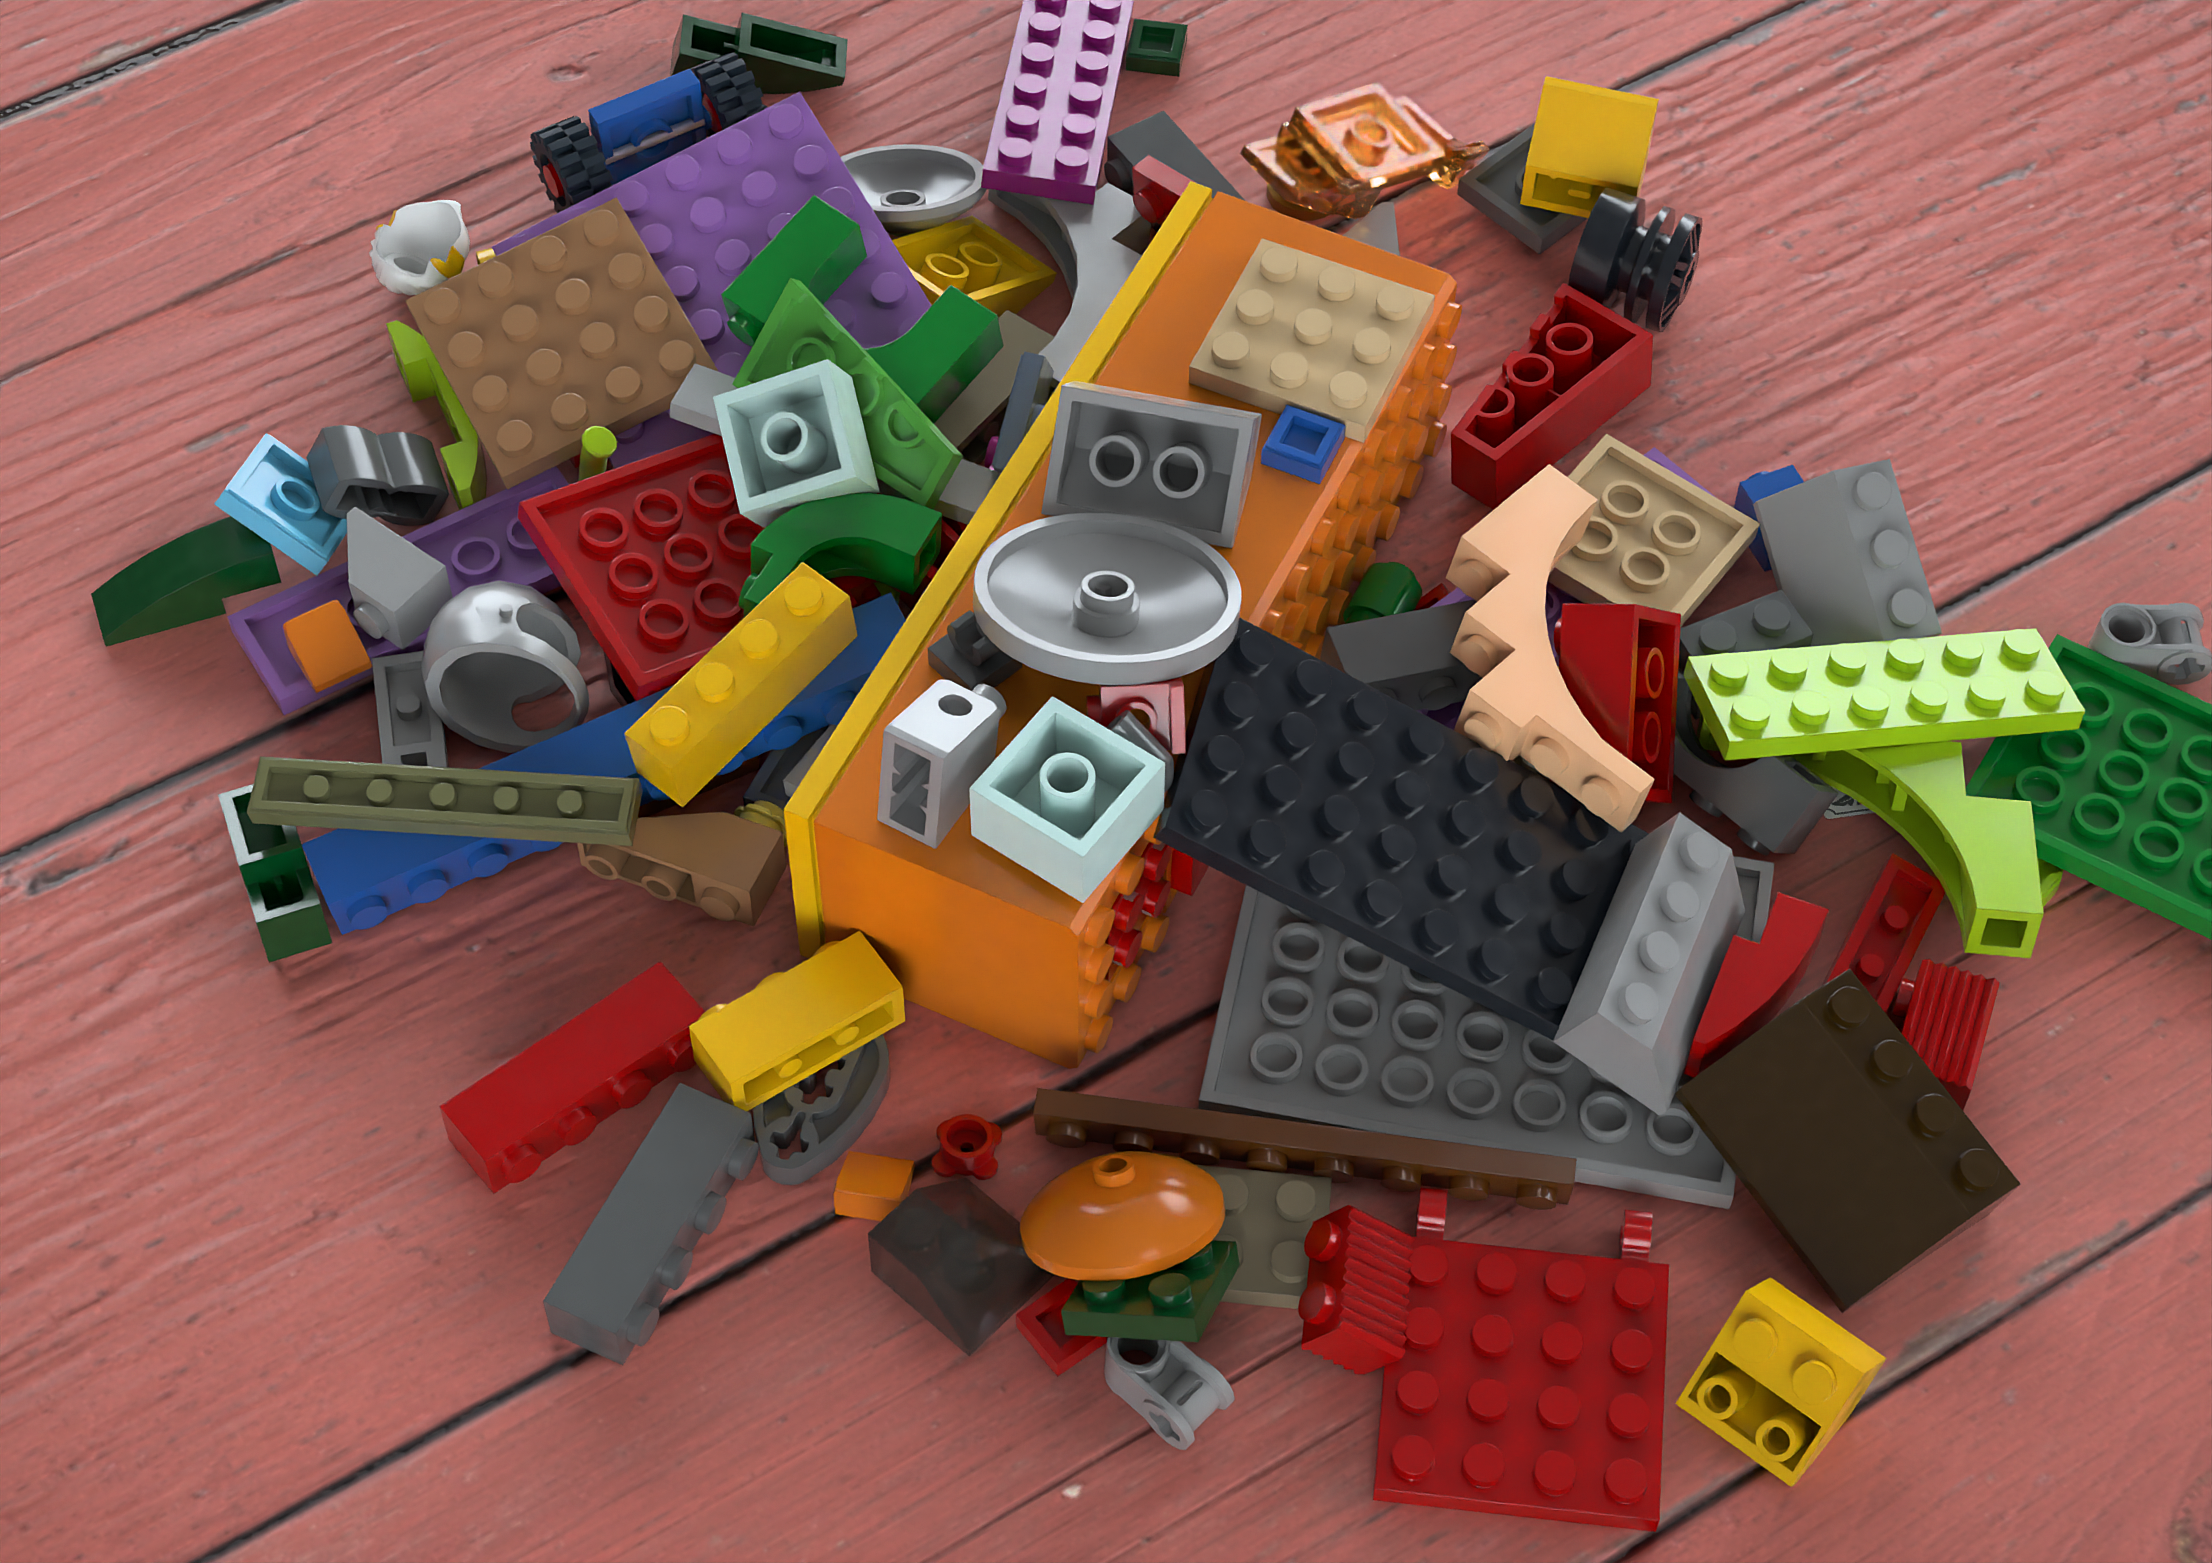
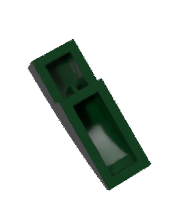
[670,13,848,94]
[91,516,281,647]
[218,784,332,962]

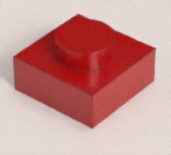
[1016,1278,1108,1377]

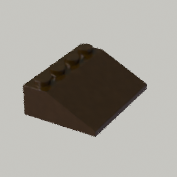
[1675,969,2020,1313]

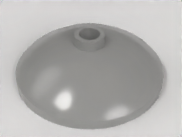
[841,144,987,237]

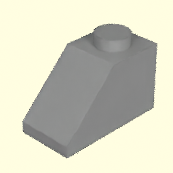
[347,507,453,650]

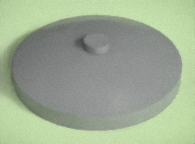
[973,513,1241,685]

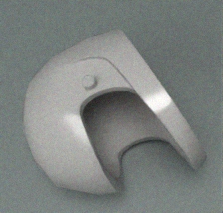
[421,580,589,753]

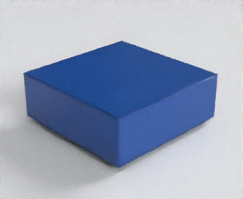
[1261,405,1346,484]

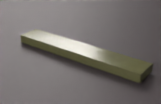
[247,756,643,846]

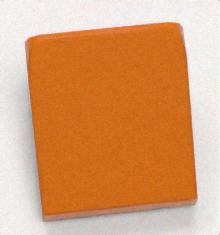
[283,599,373,693]
[833,1151,915,1224]

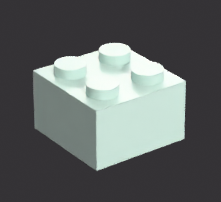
[713,359,880,528]
[969,696,1165,903]

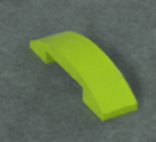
[386,320,487,510]

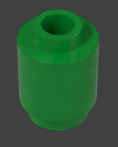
[1343,562,1422,624]

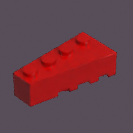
[1451,282,1653,510]

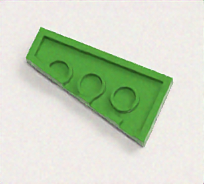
[732,278,963,509]

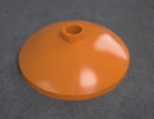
[1020,1151,1226,1281]

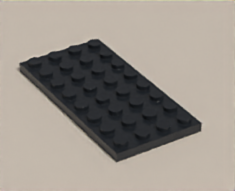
[1153,618,1649,1041]

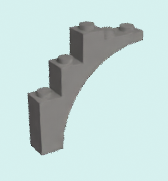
[988,183,1151,405]

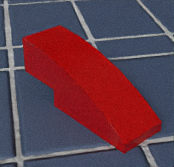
[1684,892,1829,1077]

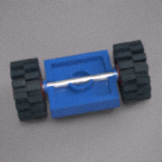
[530,53,768,213]

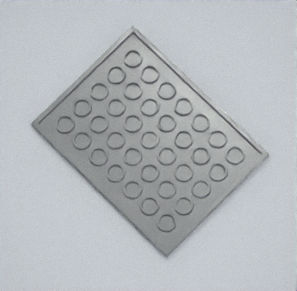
[1198,856,1774,1209]

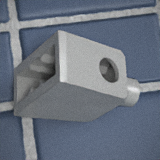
[877,680,1007,849]

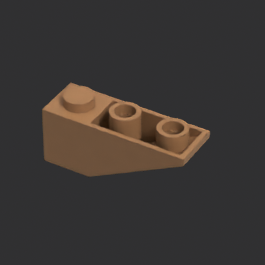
[577,812,786,927]

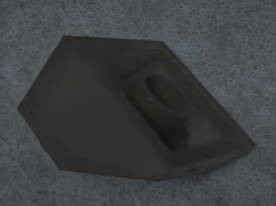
[868,1178,1055,1356]

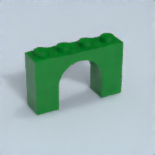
[721,195,1004,424]

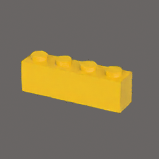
[624,562,858,807]

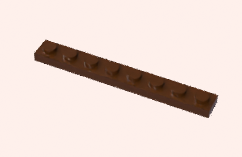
[1033,1088,1577,1210]

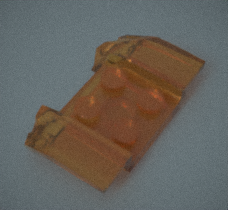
[1240,82,1490,219]

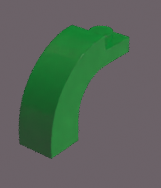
[738,493,943,618]

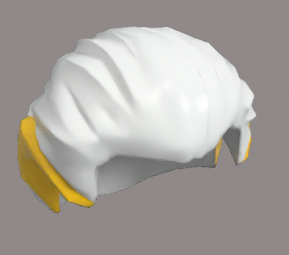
[369,200,470,296]

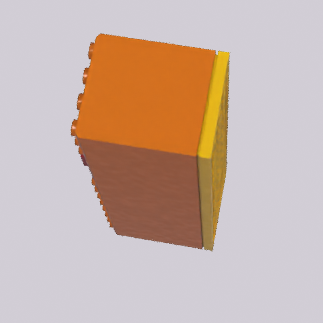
[783,181,1462,1069]

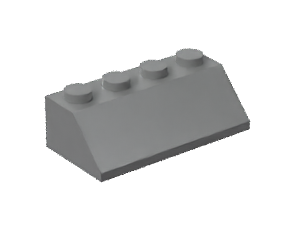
[1553,812,1745,1116]

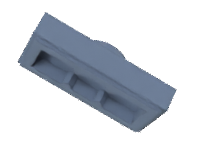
[992,351,1054,473]

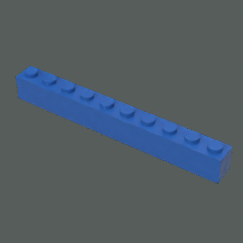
[302,592,906,935]

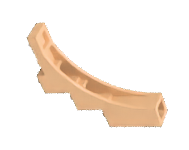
[1446,464,1655,833]

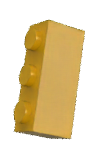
[689,931,905,1111]

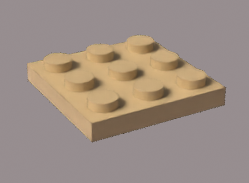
[1188,238,1435,443]
[1548,434,1760,627]

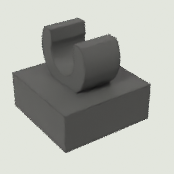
[927,610,1022,691]

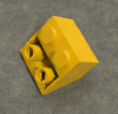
[1520,76,1659,218]
[1675,1277,1887,1487]

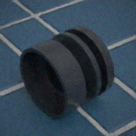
[1568,187,1702,332]

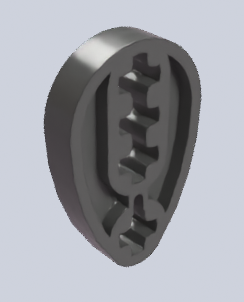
[753,1034,890,1185]

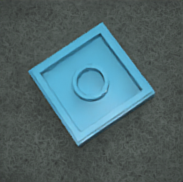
[214,433,347,576]

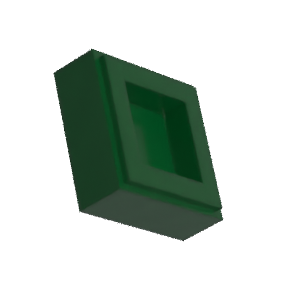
[1126,19,1188,77]

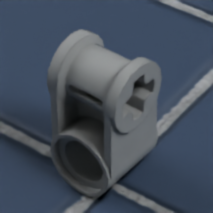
[2087,603,2212,685]
[1104,1337,1235,1450]

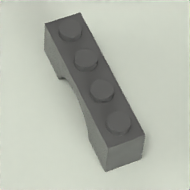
[1673,668,1839,856]

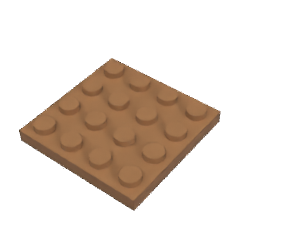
[405,197,718,490]

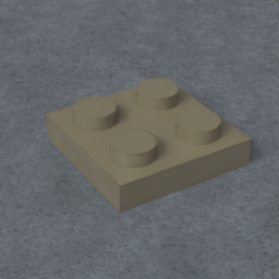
[1197,1165,1332,1309]

